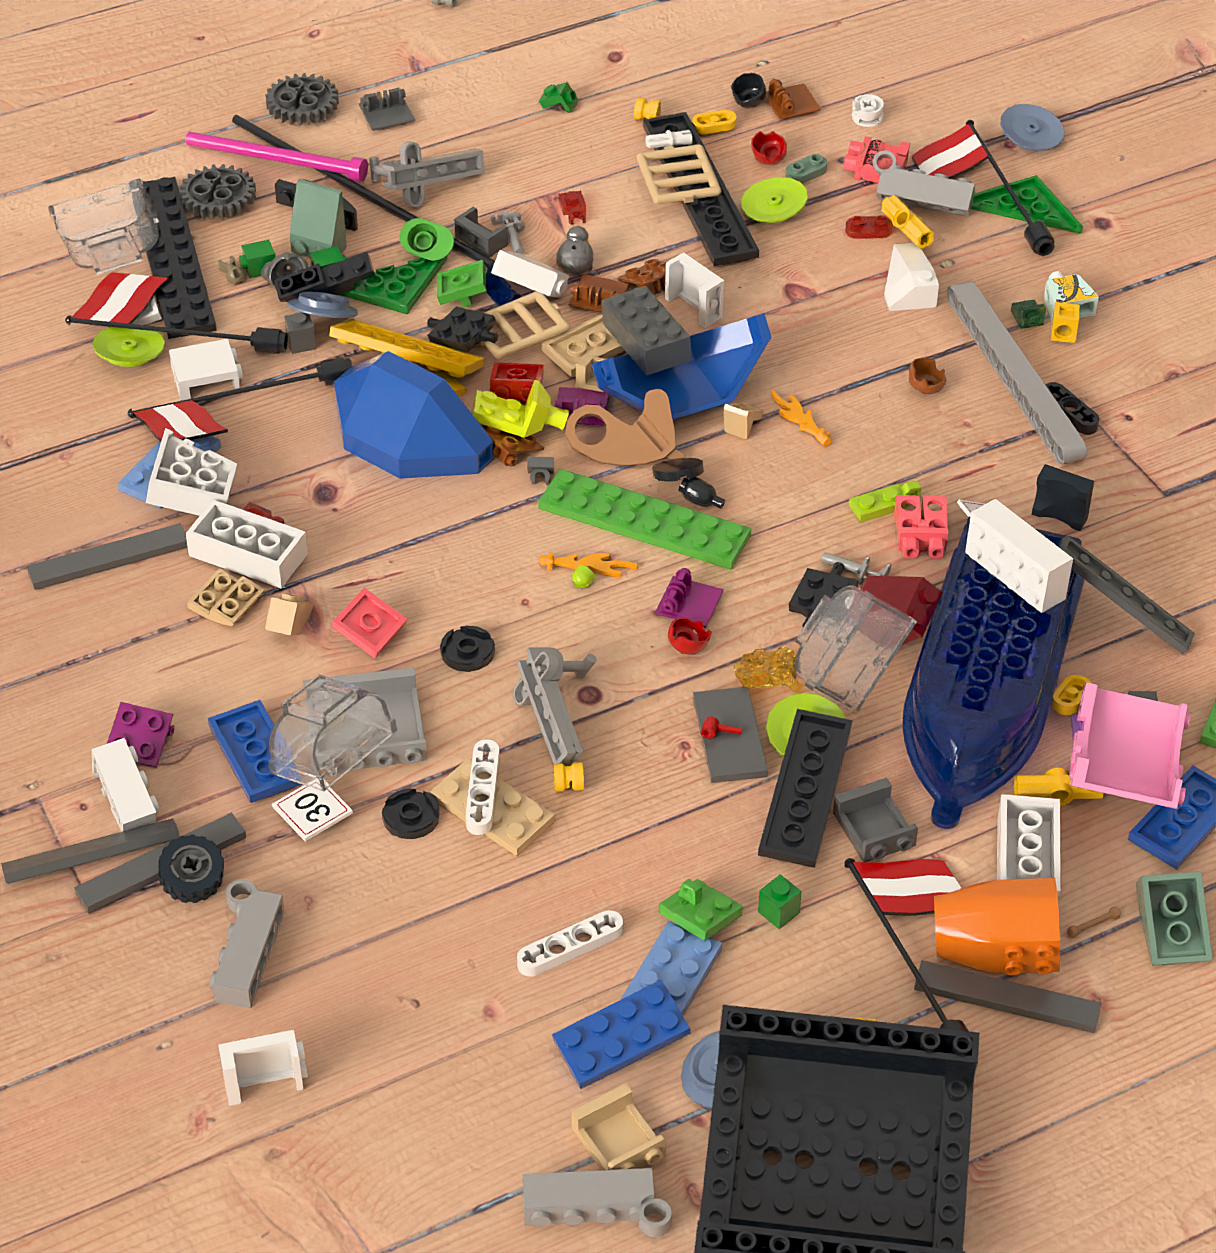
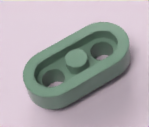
[786,154,827,184]

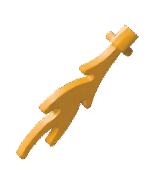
[772,390,832,447]
[539,552,638,577]

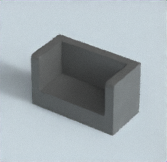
[454,207,509,258]

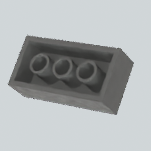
[601,286,691,376]

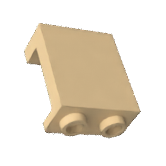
[571,1083,666,1170]

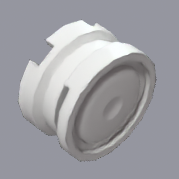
[852,94,884,127]

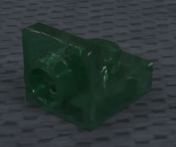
[1011,299,1046,329]

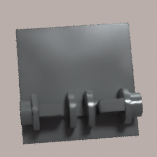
[359,87,415,131]

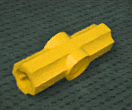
[881,195,935,249]
[1014,767,1104,806]

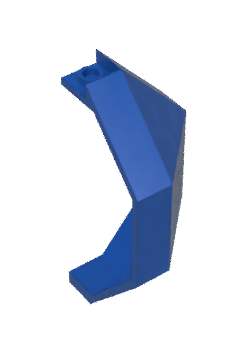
[592,313,771,420]
[334,351,494,479]

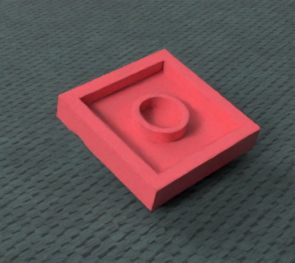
[331,588,407,659]

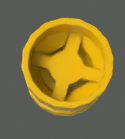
[634,97,661,121]
[553,762,584,792]

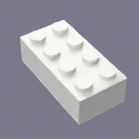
[965,499,1073,613]
[186,500,308,589]
[997,794,1060,901]

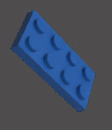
[208,700,304,803]
[1128,765,1216,869]
[552,980,691,1089]

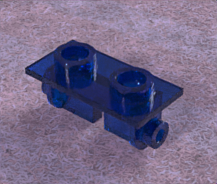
[485,266,522,307]

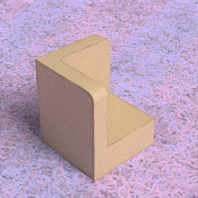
[576,355,605,392]

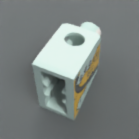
[1044,271,1099,322]

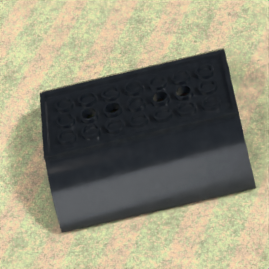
[694,1005,980,1253]

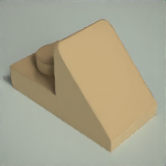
[724,402,764,439]

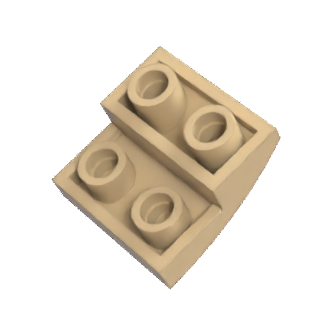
[187,568,264,626]

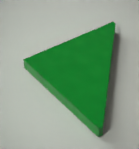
[971,175,1083,234]
[338,256,447,314]

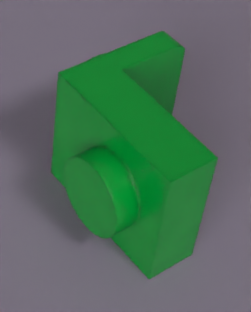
[539,82,578,113]

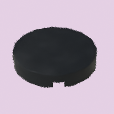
[652,458,704,482]
[440,625,495,672]
[382,788,440,839]

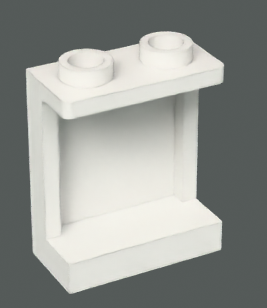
[665,252,724,328]
[169,339,243,401]
[218,1030,308,1106]

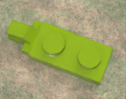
[849,480,922,523]

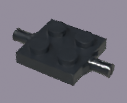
[427,306,498,352]
[789,562,858,631]

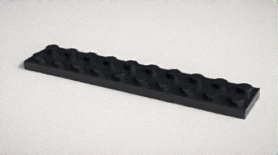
[643,112,759,266]
[129,177,217,339]

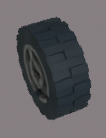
[158,834,224,903]

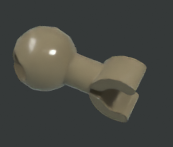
[218,256,245,285]

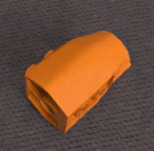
[934,878,1060,976]

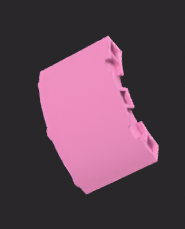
[1069,682,1191,809]

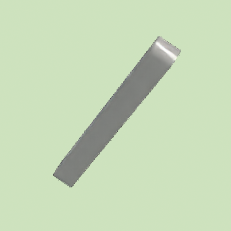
[947,281,1087,465]

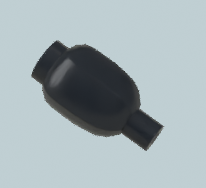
[678,477,726,509]

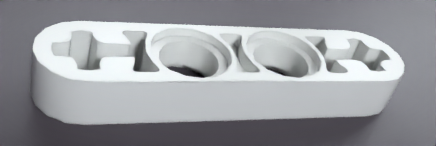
[466,739,500,835]
[517,910,623,977]

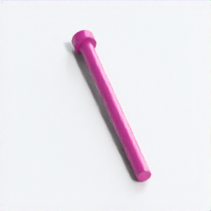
[186,132,368,182]

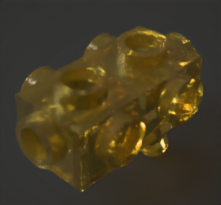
[734,647,803,694]

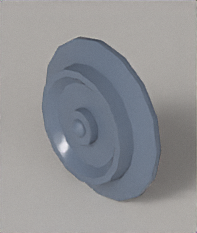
[1000,104,1064,151]
[288,291,358,318]
[681,1030,720,1108]

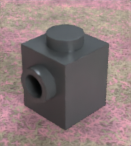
[284,313,316,354]

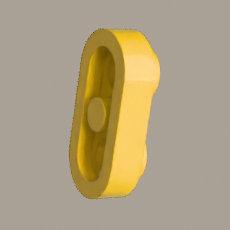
[692,110,737,135]
[1052,675,1092,716]

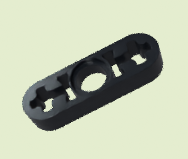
[1045,382,1099,435]

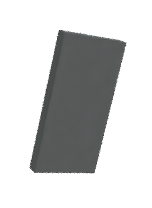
[693,687,768,783]

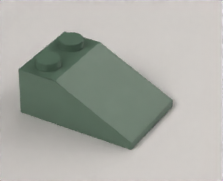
[290,179,347,257]
[1136,872,1213,966]

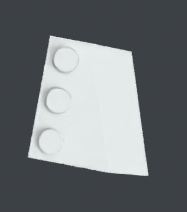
[146,428,237,516]

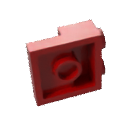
[490,362,544,403]

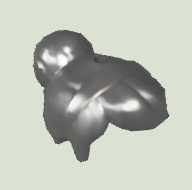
[556,226,594,275]
[261,253,309,289]

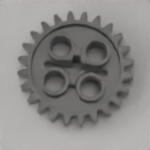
[265,73,339,126]
[179,164,256,220]

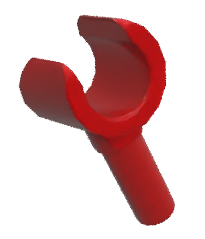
[700,716,742,739]

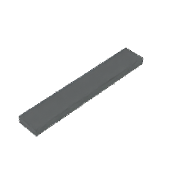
[27,523,188,590]
[1058,535,1195,655]
[74,812,246,914]
[1,818,179,884]
[914,960,1101,1033]

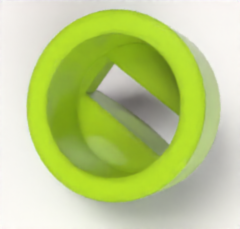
[572,565,595,588]

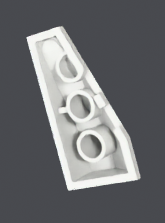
[884,243,939,311]

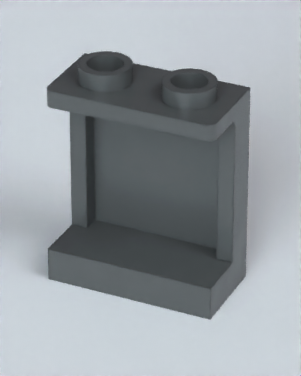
[833,778,918,862]

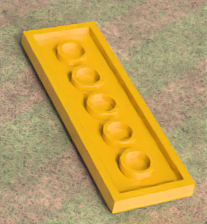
[329,319,485,378]

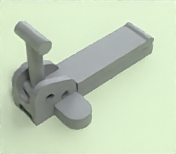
[369,141,485,207]
[513,647,597,766]

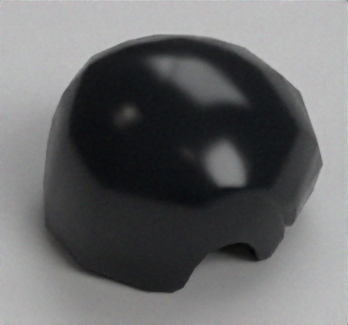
[731,72,766,108]

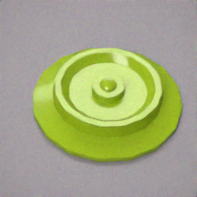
[741,177,808,223]
[92,327,165,367]
[766,693,846,755]

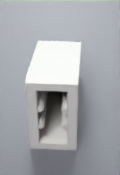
[491,250,569,298]

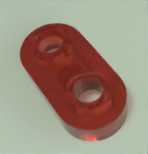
[845,215,893,239]

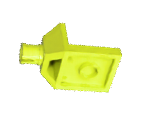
[472,380,569,438]

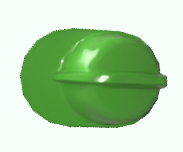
[399,218,454,261]

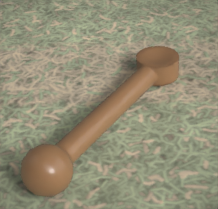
[1067,907,1121,937]

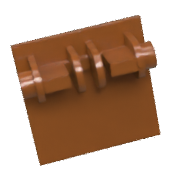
[765,79,821,119]
[618,259,667,295]
[568,274,629,312]
[481,425,544,466]

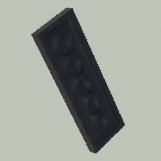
[758,709,853,868]

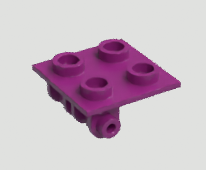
[555,387,609,426]
[655,568,724,628]
[107,702,175,768]

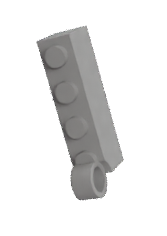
[873,150,976,217]
[210,879,285,1008]
[523,1168,672,1237]

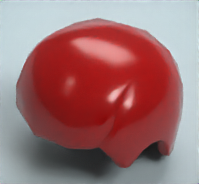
[751,131,787,165]
[668,617,712,655]

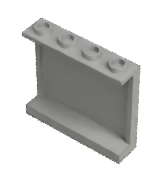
[303,667,427,774]

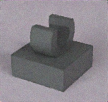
[527,457,554,484]

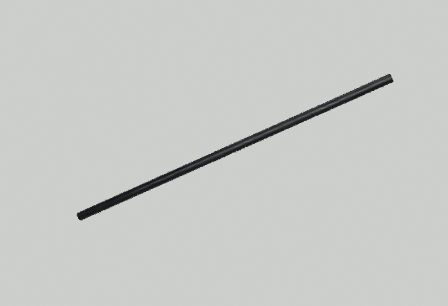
[232,115,495,270]

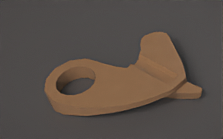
[566,389,686,466]

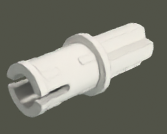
[646,130,692,148]

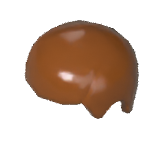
[908,357,947,394]

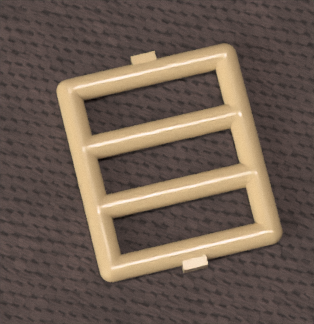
[636,144,721,204]
[479,291,570,359]

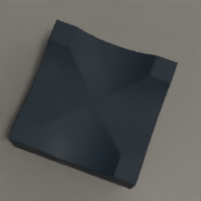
[1031,464,1095,531]

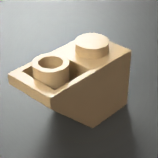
[265,593,314,635]

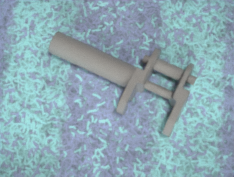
[491,212,525,254]
[822,552,891,584]

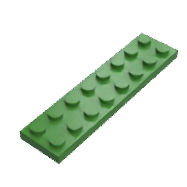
[538,469,751,570]

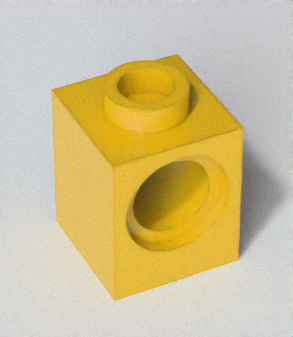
[1051,302,1080,343]

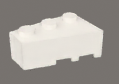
[91,738,159,832]

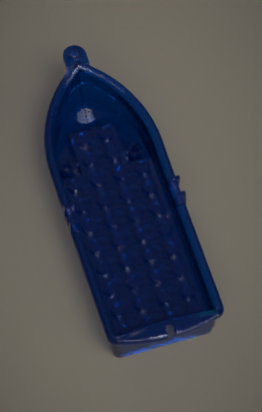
[902,516,1085,829]

